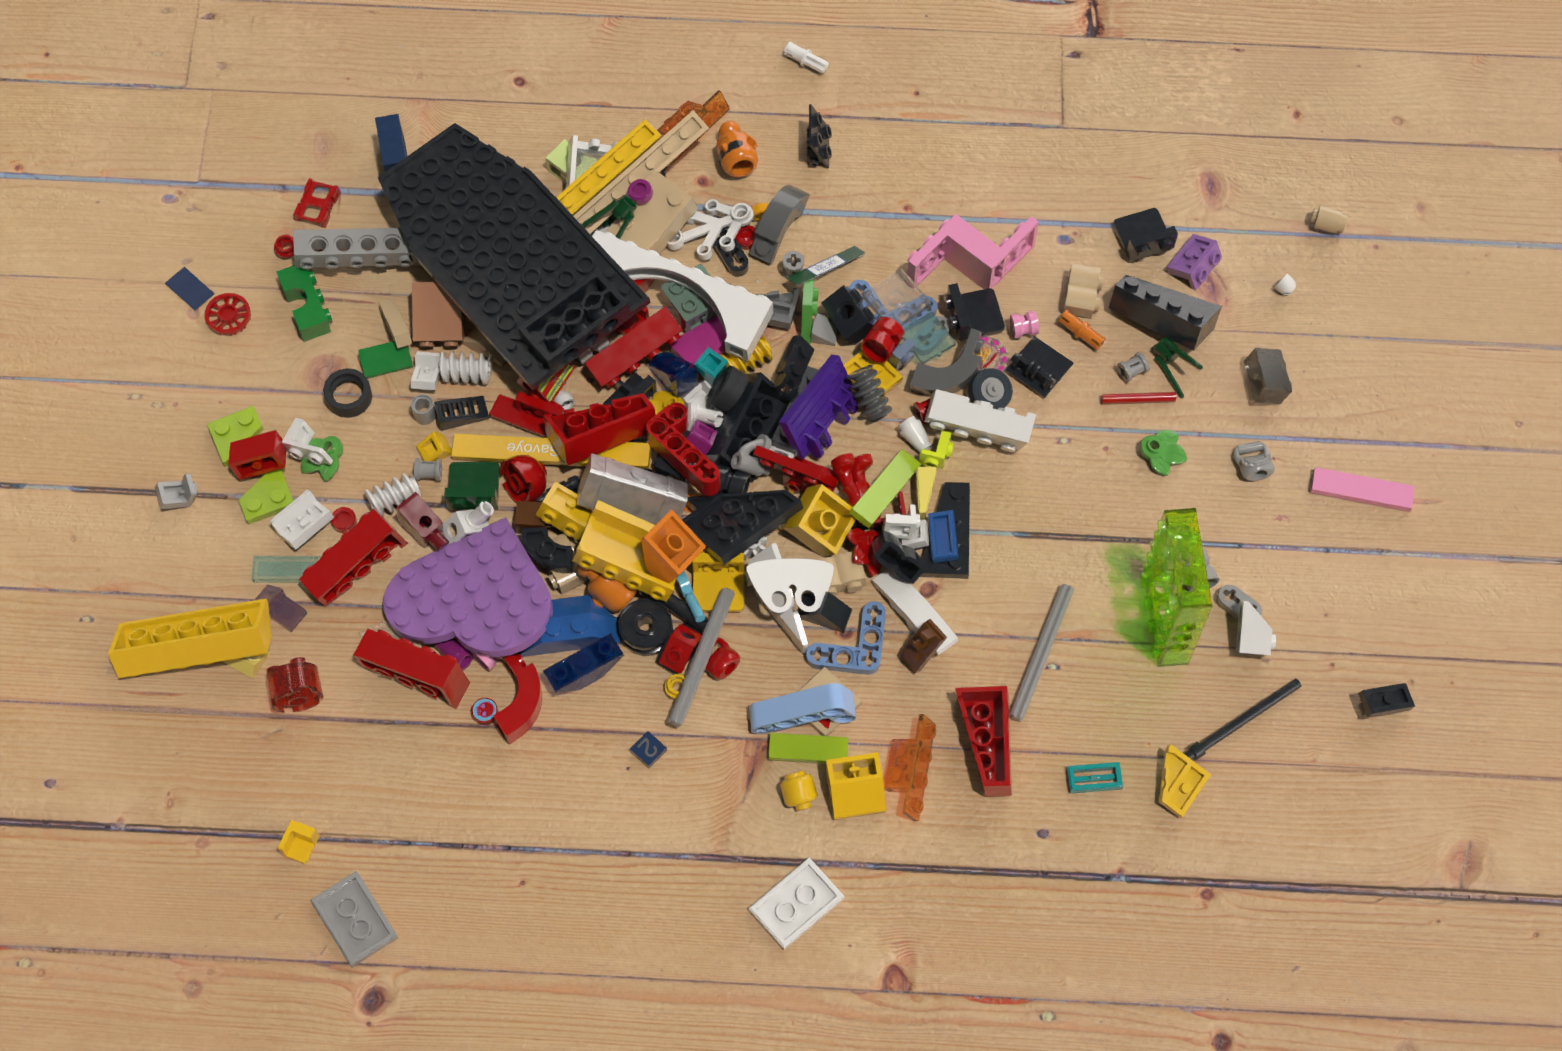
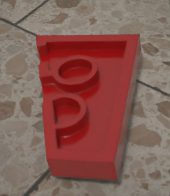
[753,445,839,489]

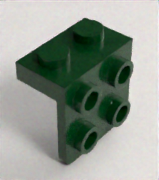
[444,462,500,510]

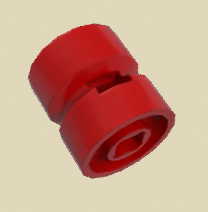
[861,317,904,363]

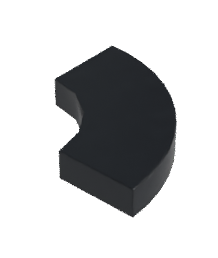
[521,527,573,573]

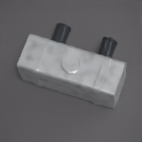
[577,453,688,525]

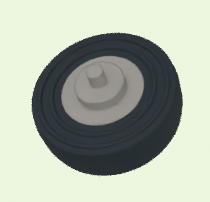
[968,368,1013,410]

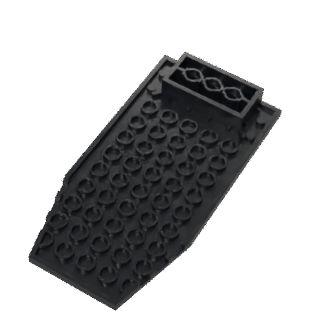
[378,123,651,390]

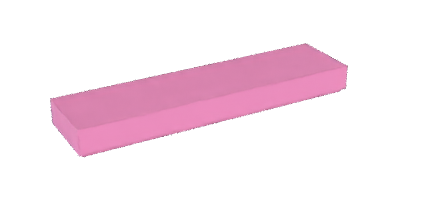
[1310,467,1415,512]

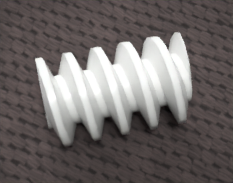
[439,351,492,384]
[364,472,421,517]

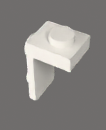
[282,418,333,465]

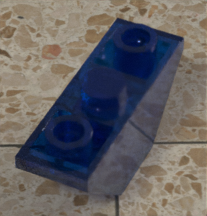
[647,352,698,398]
[543,633,624,693]

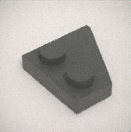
[755,287,801,329]

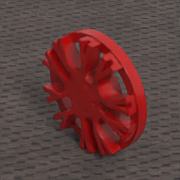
[204,293,251,336]

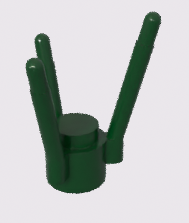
[581,195,637,239]
[1154,337,1203,398]

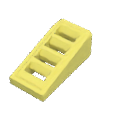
[915,467,937,520]

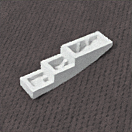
[872,568,959,655]

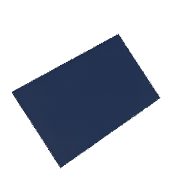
[165,266,215,310]

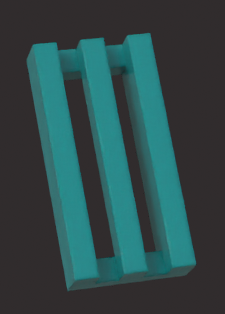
[1067,762,1123,794]

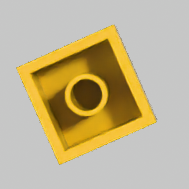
[784,484,856,557]

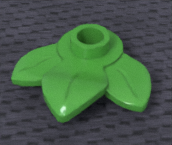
[1140,430,1187,476]
[301,436,343,481]

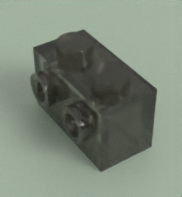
[1244,348,1292,404]

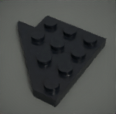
[682,490,803,565]

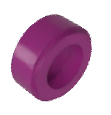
[628,179,653,204]

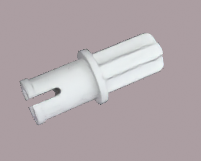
[784,41,829,73]

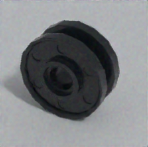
[618,598,673,656]

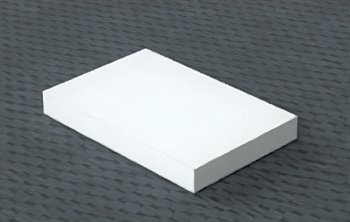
[749,858,845,950]

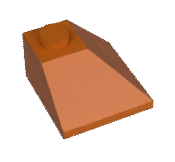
[641,509,706,583]

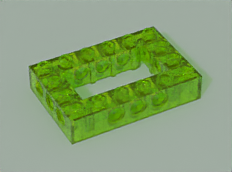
[1140,508,1213,667]

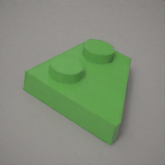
[801,278,818,344]

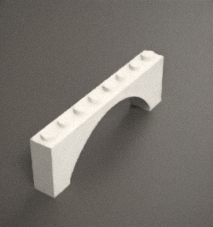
[592,230,773,361]

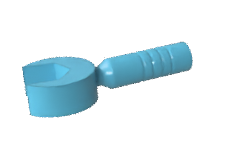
[676,572,705,622]

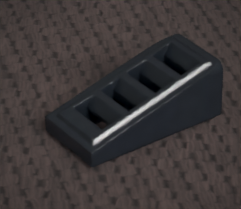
[434,396,489,431]

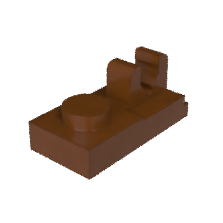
[898,619,947,673]

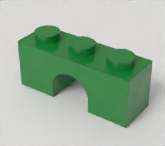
[276,265,333,342]

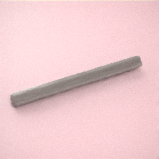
[1010,584,1074,722]
[669,588,735,727]

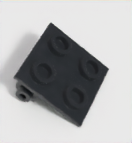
[807,104,832,168]
[1005,336,1074,398]

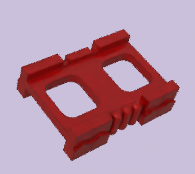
[293,178,341,228]

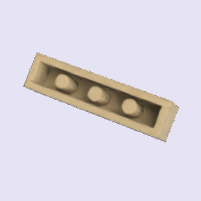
[379,298,412,348]

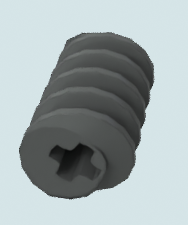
[846,365,892,420]

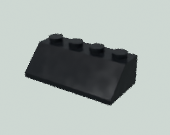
[705,372,790,483]

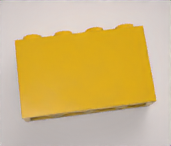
[572,500,677,602]

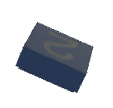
[630,731,667,768]

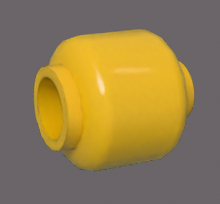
[780,770,818,811]

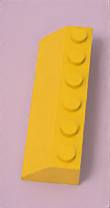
[108,598,272,678]

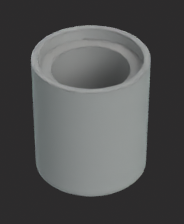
[411,394,436,425]

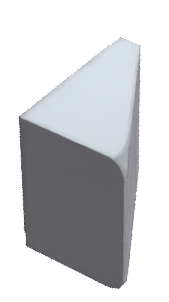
[811,314,838,346]

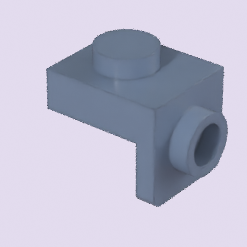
[888,338,916,370]

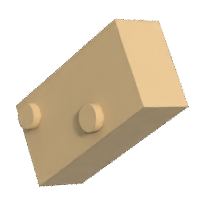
[606,171,698,254]

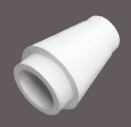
[898,416,932,453]

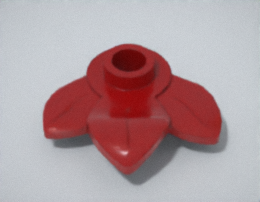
[847,528,881,576]

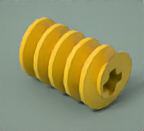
[720,335,773,374]

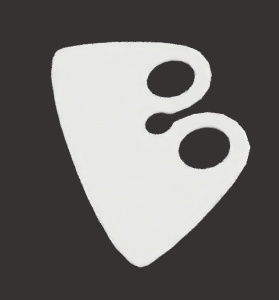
[746,559,834,613]

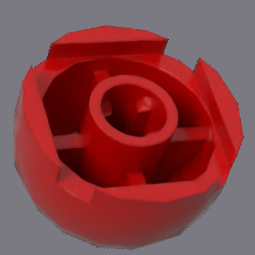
[499,455,547,504]

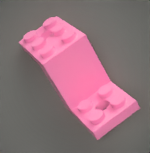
[906,214,1039,290]

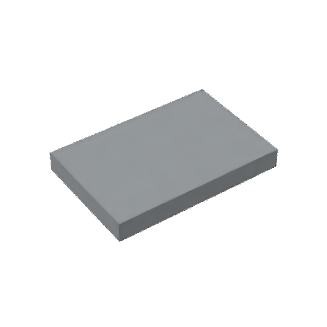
[311,871,399,968]

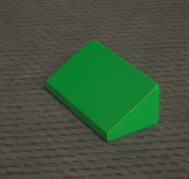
[358,341,413,379]

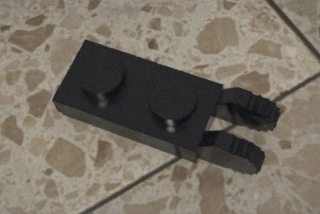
[773,334,815,401]

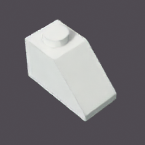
[1236,600,1276,655]

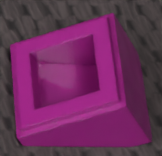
[686,420,717,455]

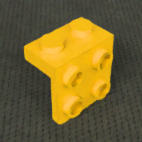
[693,550,744,612]

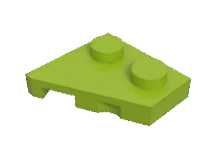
[207,405,264,467]
[239,469,294,525]

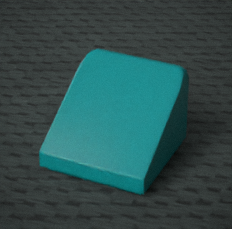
[694,347,728,385]

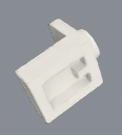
[882,504,920,539]

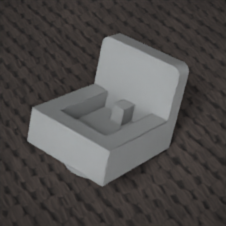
[155,474,197,509]

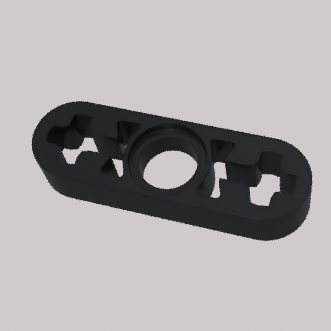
[706,216,749,277]

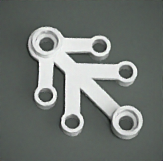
[667,199,754,260]

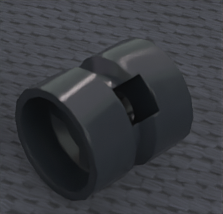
[715,463,751,495]

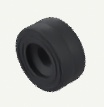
[707,366,748,413]

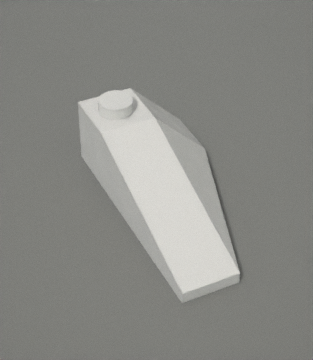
[744,543,808,654]

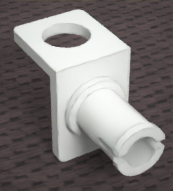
[677,393,723,431]
[443,501,494,544]

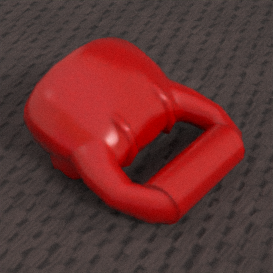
[693,637,740,680]

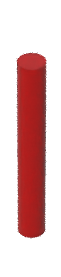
[1101,392,1176,404]

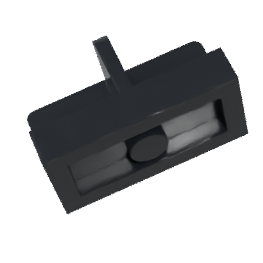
[603,373,657,405]

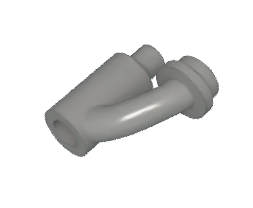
[731,434,772,476]

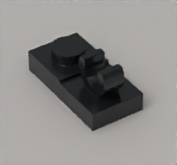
[1358,683,1415,717]

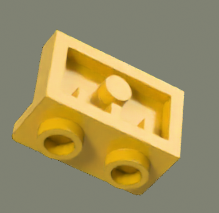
[536,481,592,540]

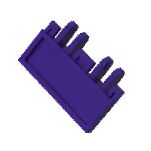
[779,354,858,459]

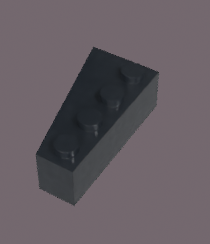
[1108,275,1222,351]

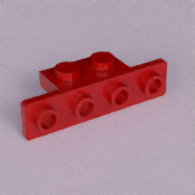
[489,391,565,438]

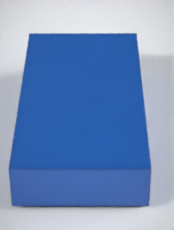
[928,510,959,563]

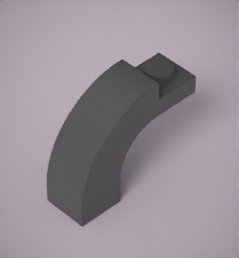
[749,185,810,264]
[910,328,984,396]

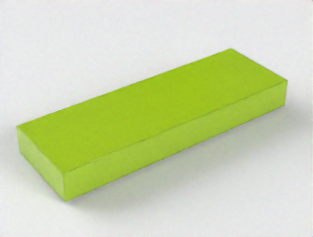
[769,733,849,764]

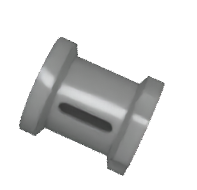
[783,251,804,281]
[1117,352,1150,382]
[414,458,442,481]

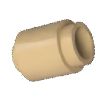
[1310,205,1348,234]

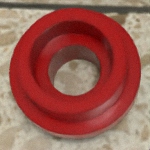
[274,235,294,258]

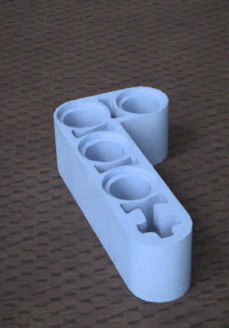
[749,683,856,734]

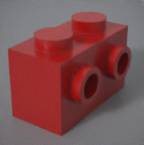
[228,430,287,480]

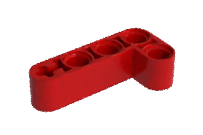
[646,402,721,496]

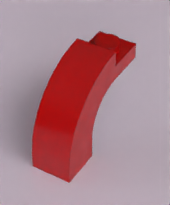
[493,653,543,744]

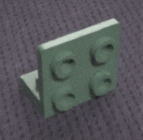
[661,264,716,333]

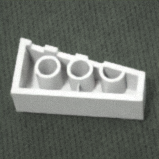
[924,389,1036,452]

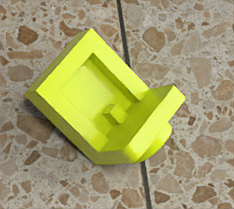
[919,431,954,469]

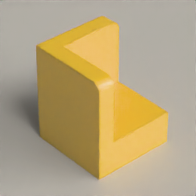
[278,819,320,864]

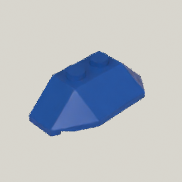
[518,595,621,657]

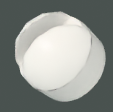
[1275,274,1296,295]
[554,391,575,410]

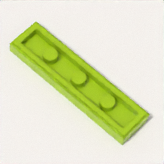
[849,449,921,528]

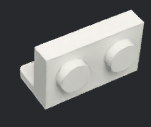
[270,490,334,550]

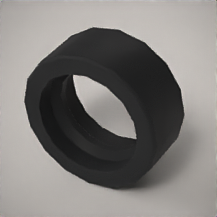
[323,368,373,418]

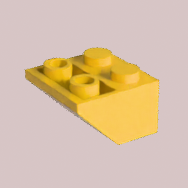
[826,752,887,820]

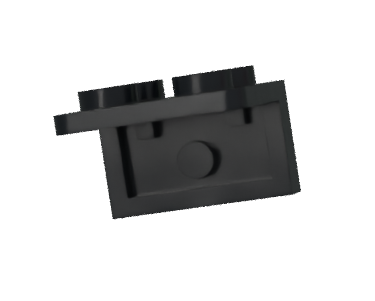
[1113,208,1178,261]
[944,283,1005,341]

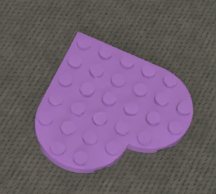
[383,517,553,657]

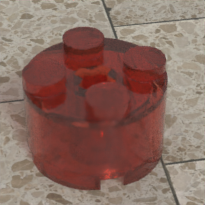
[266,657,324,713]

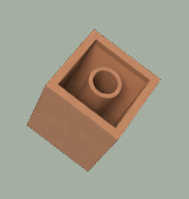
[412,282,466,347]

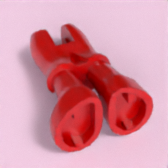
[831,453,881,524]

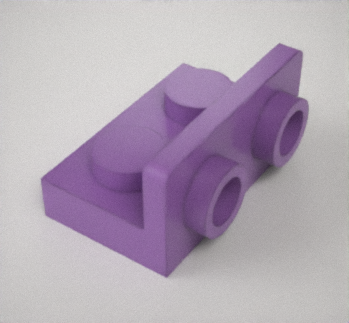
[1167,234,1222,290]

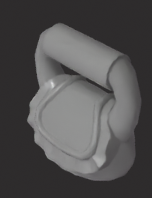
[1233,441,1275,481]

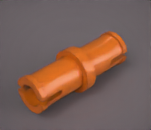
[1058,309,1106,351]

